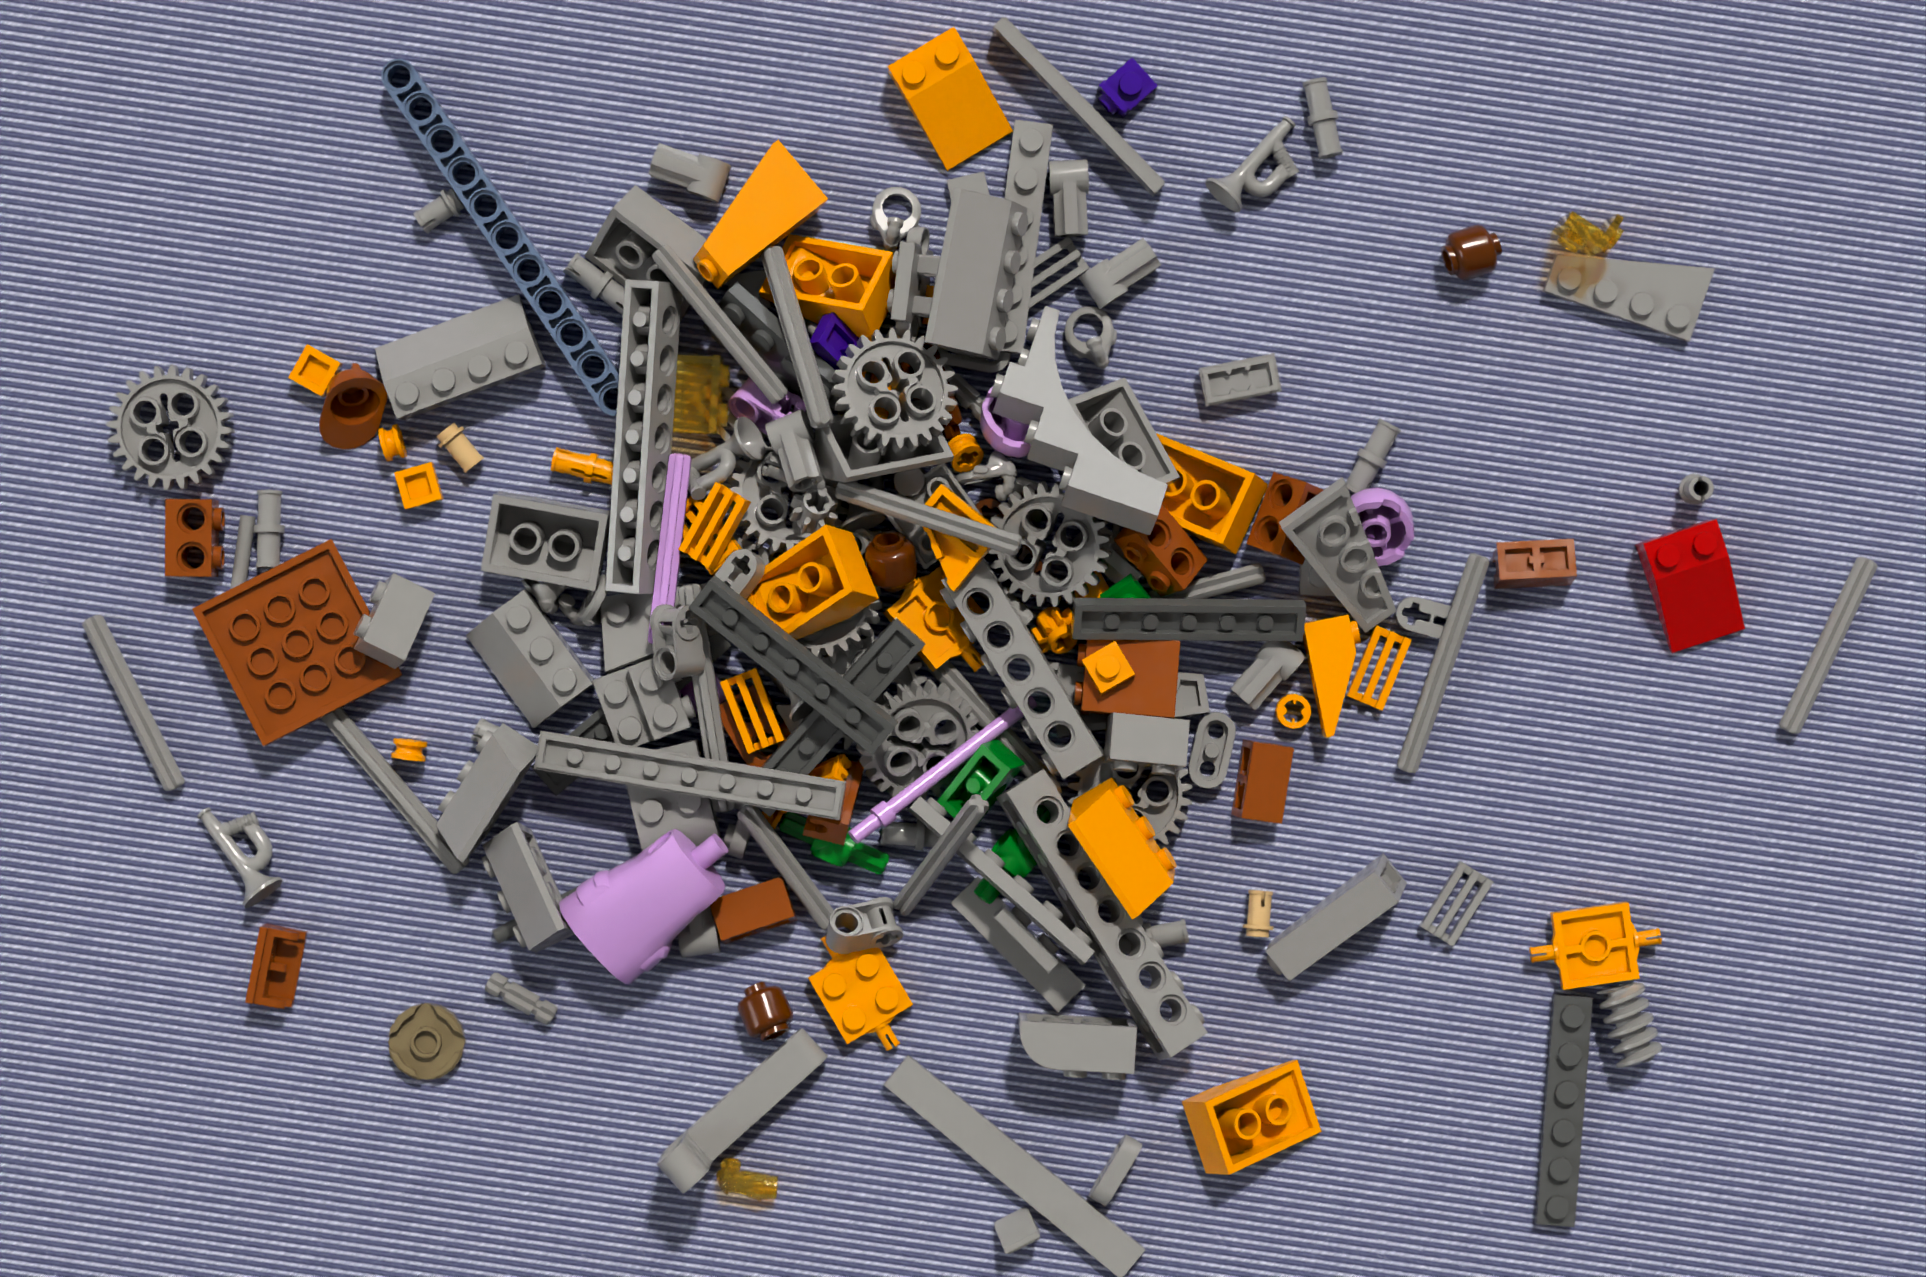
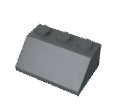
[585,185,710,321]
[1068,377,1180,485]
[812,400,954,483]
[481,491,610,591]
[466,590,594,728]
[436,723,538,863]
[482,822,575,953]

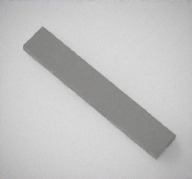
[993,17,1165,197]

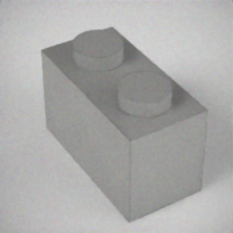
[354,573,435,669]
[1103,712,1190,776]

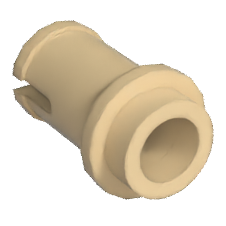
[436,422,484,473]
[1243,890,1274,938]

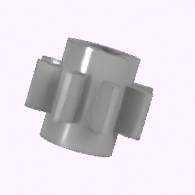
[789,488,839,534]

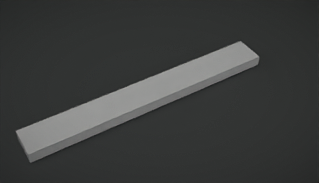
[534,731,847,820]
[884,1054,1145,1277]

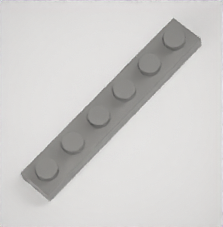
[1000,120,1053,355]
[908,796,1095,965]

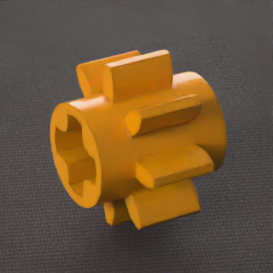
[1031,607,1078,654]

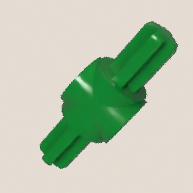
[974,805,1050,904]
[780,812,889,875]

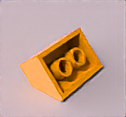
[1068,777,1177,920]

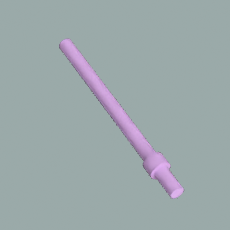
[848,695,1037,844]

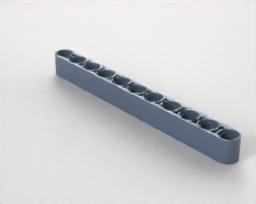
[381,59,619,418]

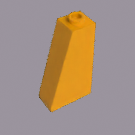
[693,140,828,289]

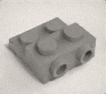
[592,658,696,747]

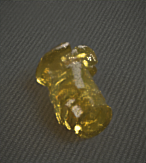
[716,1158,778,1201]

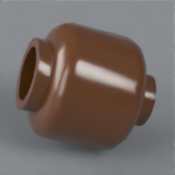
[1441,224,1502,281]
[865,531,917,592]
[737,982,793,1042]

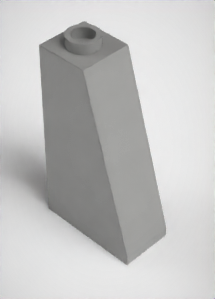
[1266,853,1407,981]

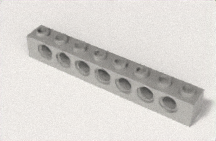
[605,279,682,594]
[996,769,1208,1060]

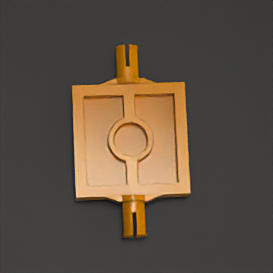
[883,565,985,673]
[1529,901,1662,990]
[807,935,913,1051]

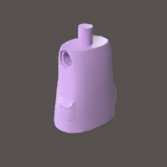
[559,829,728,984]

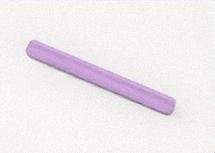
[647,453,692,644]

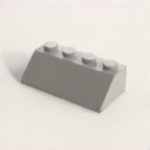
[924,188,1028,360]
[375,294,547,421]

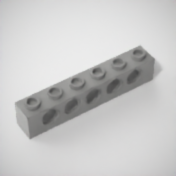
[940,558,1104,779]

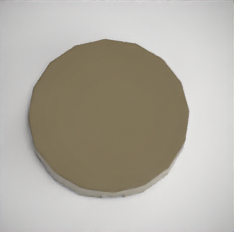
[388,1003,466,1080]

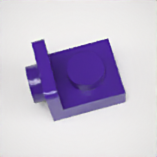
[1097,57,1158,118]
[810,312,859,370]

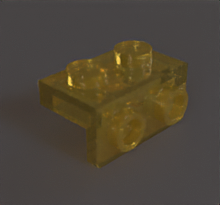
[1552,211,1624,257]
[673,355,730,435]

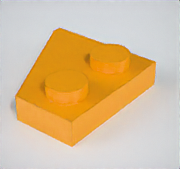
[922,484,996,592]

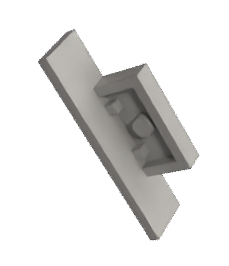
[951,876,1086,1012]

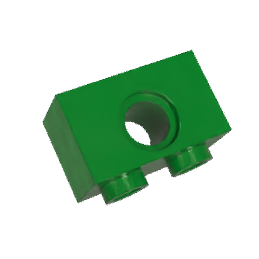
[937,739,1025,822]

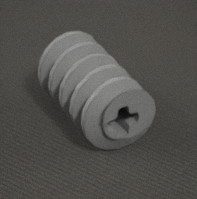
[1596,982,1662,1068]

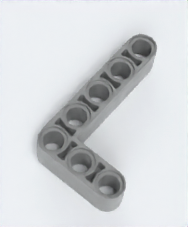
[656,1028,828,1194]

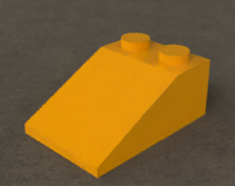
[887,27,1013,171]
[759,234,896,340]
[1156,433,1268,554]
[746,524,879,640]
[1181,1060,1322,1175]

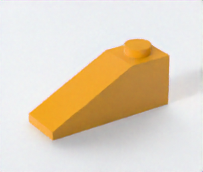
[1303,614,1361,738]

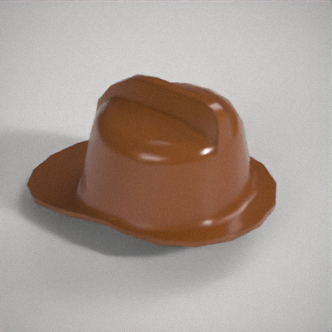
[319,363,388,449]

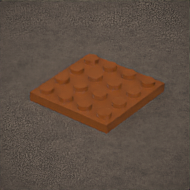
[192,539,403,747]

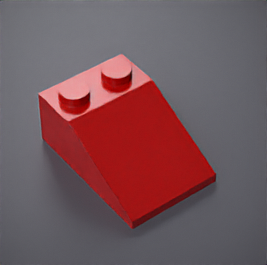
[1635,519,1745,653]

